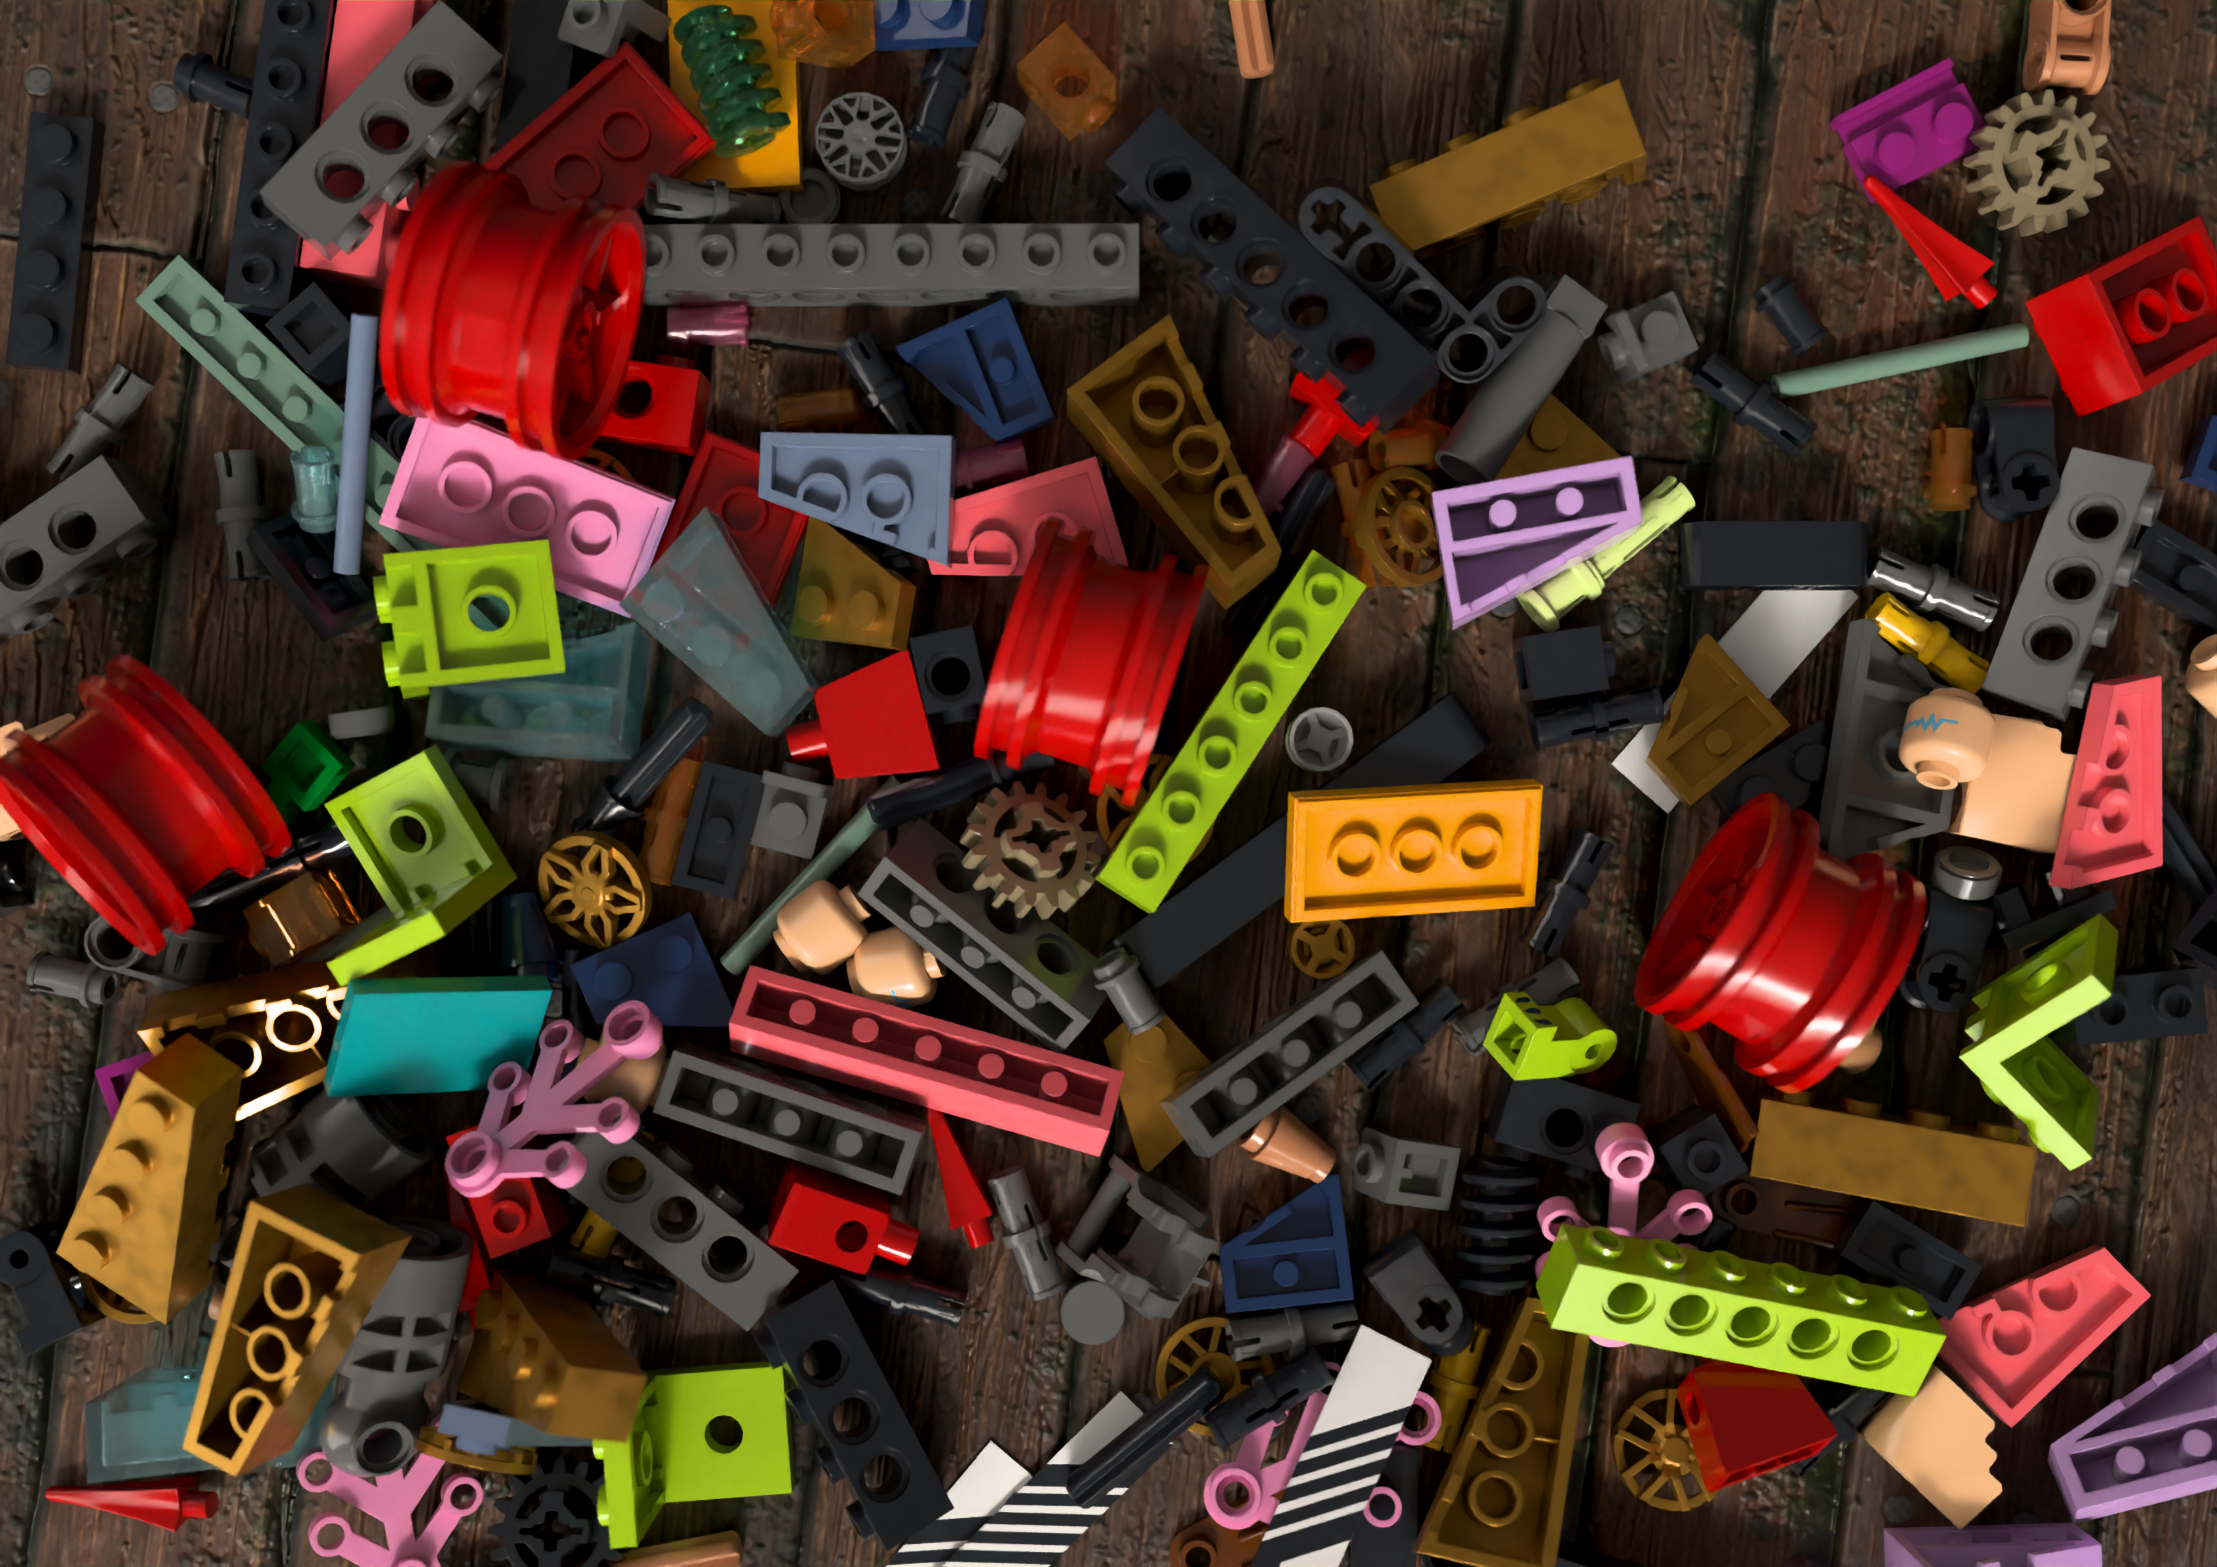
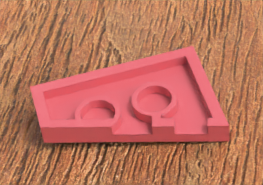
[927,456,1129,576]
[2049,673,2163,889]
[1936,1244,2151,1428]

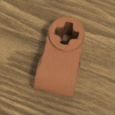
[2022,0,2112,95]

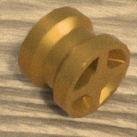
[1287,919,1355,979]

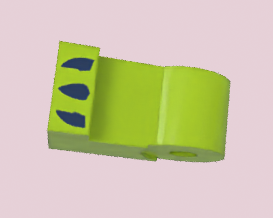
[1483,992,1618,1081]

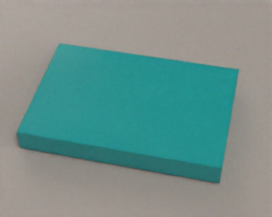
[323,976,552,1097]

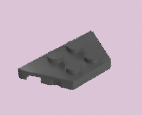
[1818,618,1955,861]

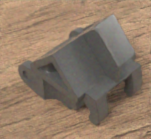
[1055,1152,1218,1319]

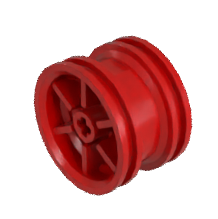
[380,159,647,462]
[974,516,1210,807]
[0,654,292,956]
[1634,792,1926,1094]

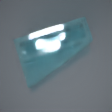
[619,506,820,737]
[425,622,651,763]
[85,1367,334,1484]

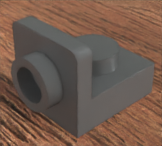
[558,0,672,58]
[1598,291,1699,384]
[750,761,834,860]
[1352,1127,1461,1211]

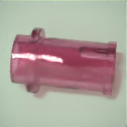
[667,301,749,353]
[1248,434,1315,520]
[955,437,1029,495]

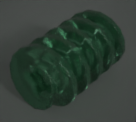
[673,5,791,158]

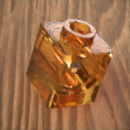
[770,0,876,70]
[1017,22,1116,141]
[242,869,362,966]

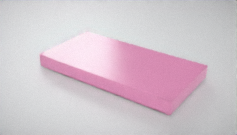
[379,417,676,618]

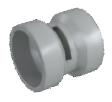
[1284,707,1354,772]

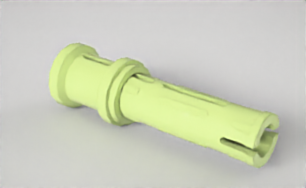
[1517,475,1695,633]

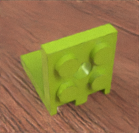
[373,539,566,701]
[324,744,518,986]
[1959,913,2119,1171]
[592,1361,796,1549]

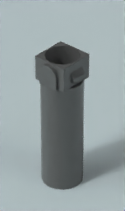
[1434,274,1608,486]

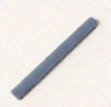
[333,313,379,575]

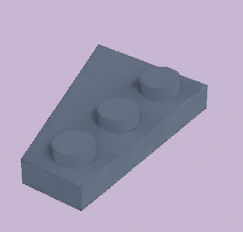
[758,432,956,568]
[437,1398,593,1455]

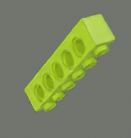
[1095,550,1367,914]
[1535,1223,1947,1397]

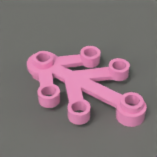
[445,1000,663,1197]
[1534,1123,1712,1347]
[1204,1362,1441,1529]
[296,1376,483,1567]

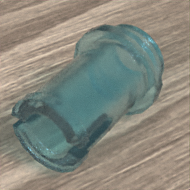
[290,446,338,533]

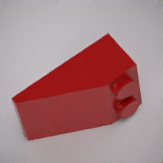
[2025,215,2217,418]

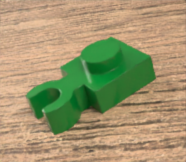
[260,720,356,830]

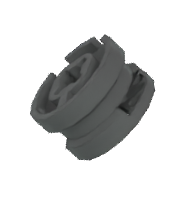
[815,92,909,195]

